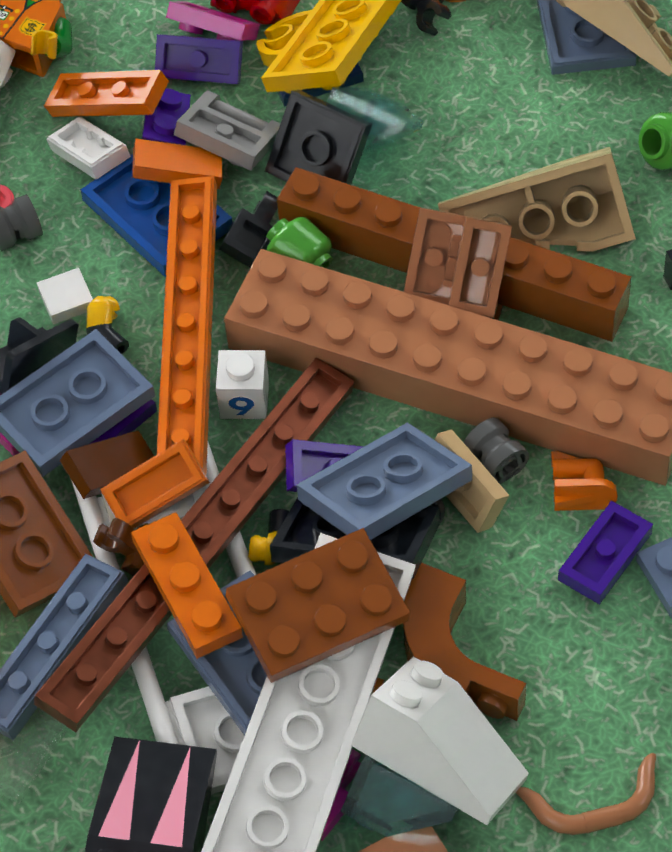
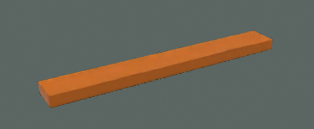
[156,176,217,475]

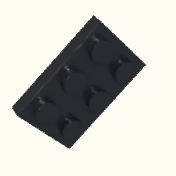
[270,497,440,579]

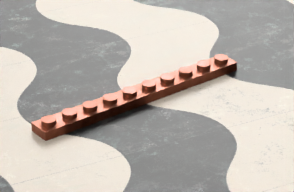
[34,357,355,733]

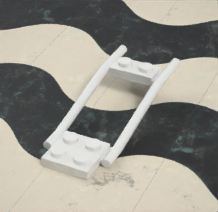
[71,442,257,795]

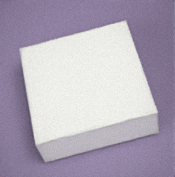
[36,268,93,325]

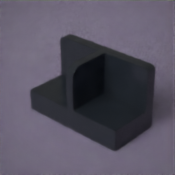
[0,317,79,395]

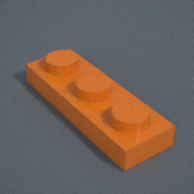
[44,70,169,117]
[131,512,243,659]

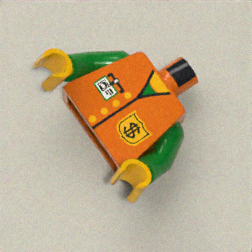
[0,0,72,77]

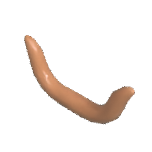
[516,753,656,835]

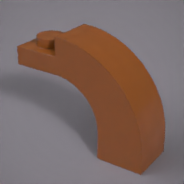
[403,563,526,721]

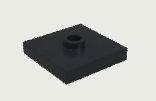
[265,89,373,185]

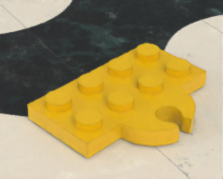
[256,0,401,94]

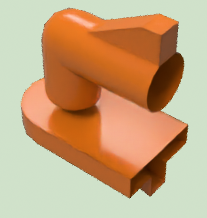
[551,451,618,511]

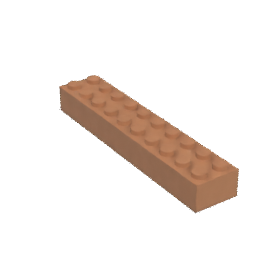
[224,249,672,486]

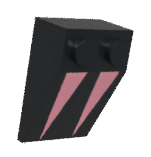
[85,736,217,852]

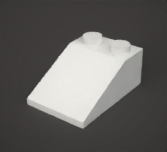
[350,656,529,825]

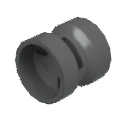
[0,194,43,251]
[464,417,529,484]

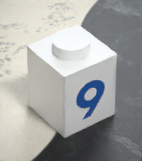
[216,350,269,419]

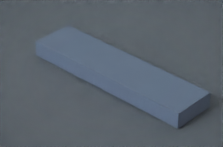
[0,554,129,740]

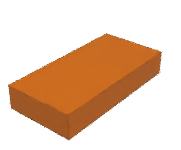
[132,138,222,189]
[100,439,210,529]

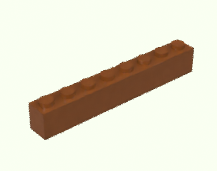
[277,167,631,342]

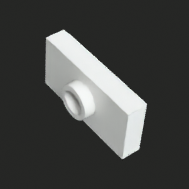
[46,116,131,180]

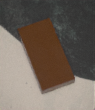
[60,430,154,499]

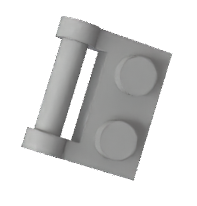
[174,90,281,171]

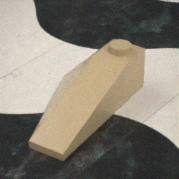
[556,0,672,77]
[438,147,636,252]

